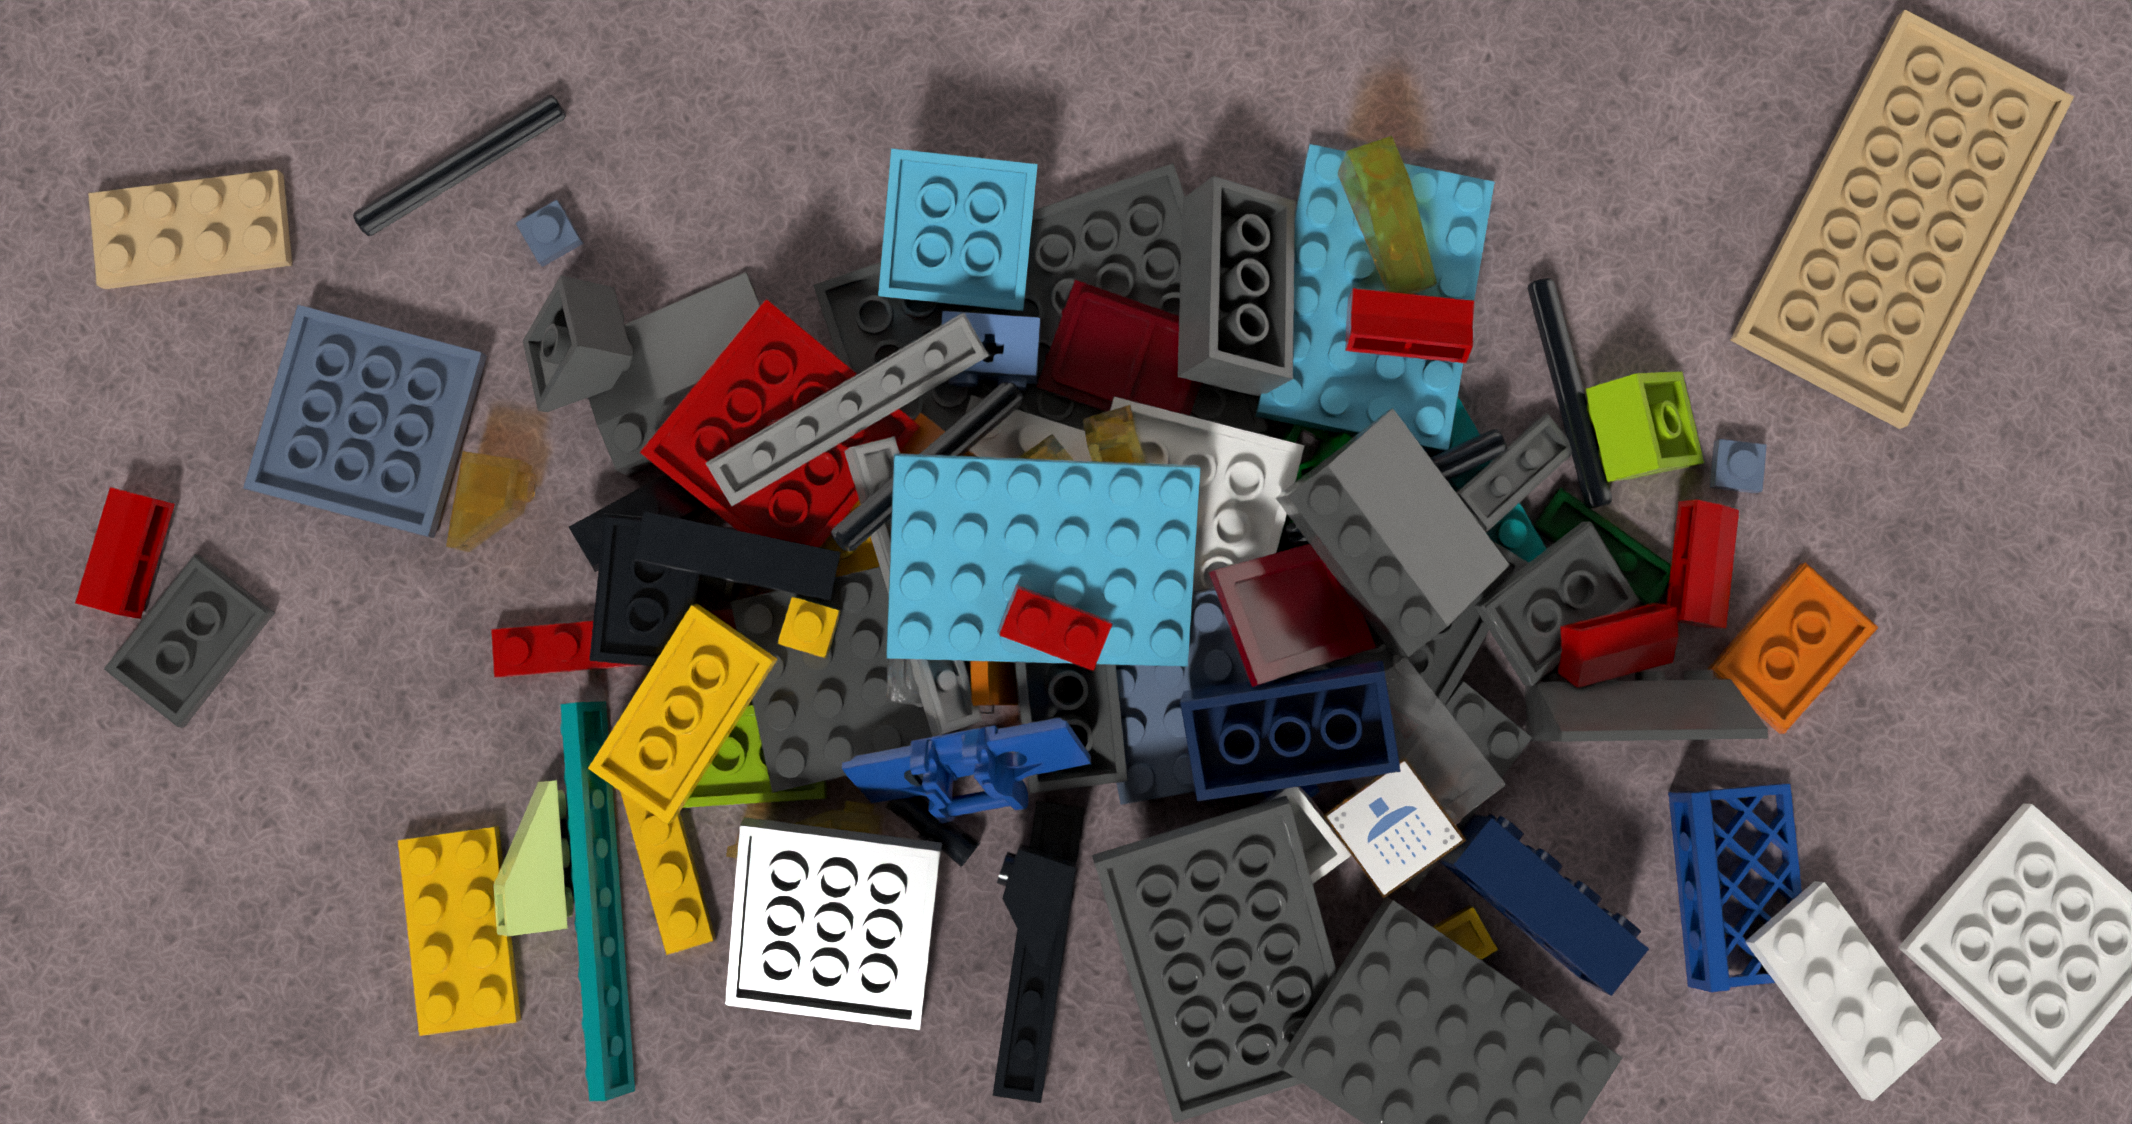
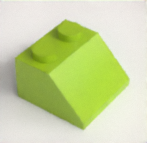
[1585,371,1704,482]

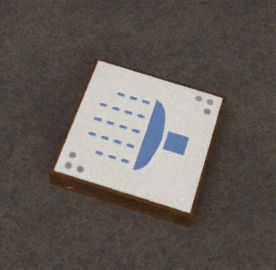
[1323,756,1466,898]

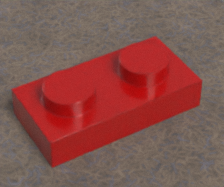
[997,585,1113,671]

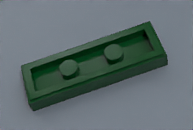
[1533,488,1671,606]

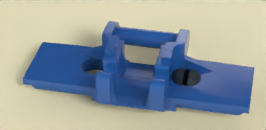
[842,718,1091,823]

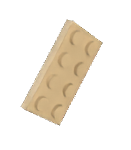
[88,169,292,289]

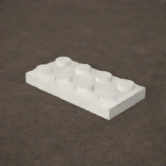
[1745,881,1942,1101]

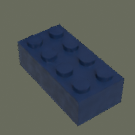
[1180,661,1401,801]
[1438,813,1649,996]

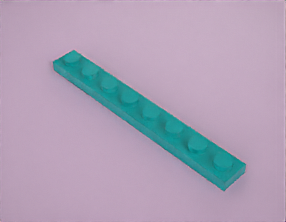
[560,701,635,1101]

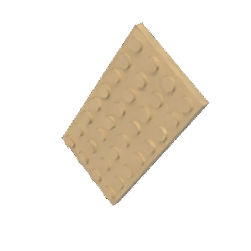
[1730,10,2074,429]

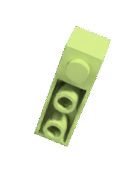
[494,780,573,936]

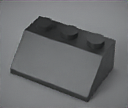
[1013,662,1127,793]

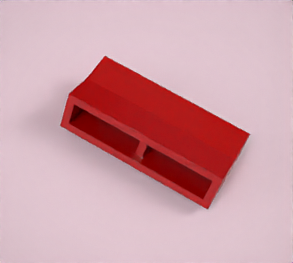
[1345,288,1474,363]
[75,487,175,619]
[1667,500,1739,629]
[1558,603,1679,688]

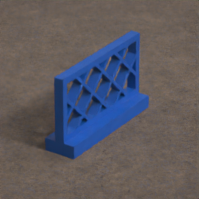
[1668,783,1802,992]

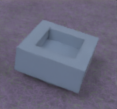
[516,200,584,267]
[1710,439,1767,494]

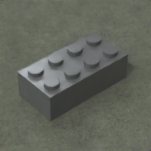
[1178,176,1295,397]

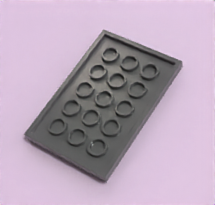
[1092,796,1337,1123]
[1276,896,1622,1124]

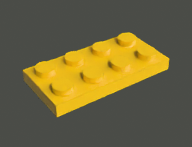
[588,604,778,824]
[398,826,521,1036]

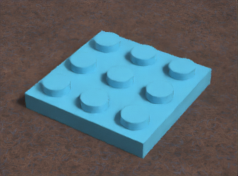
[878,148,1038,311]

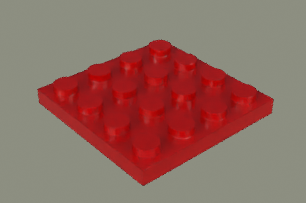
[640,299,920,548]

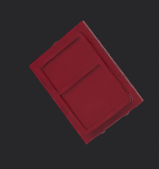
[1037,280,1203,416]
[1209,544,1376,687]

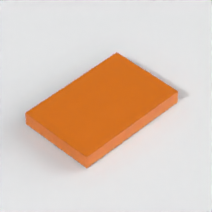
[1707,563,1878,734]

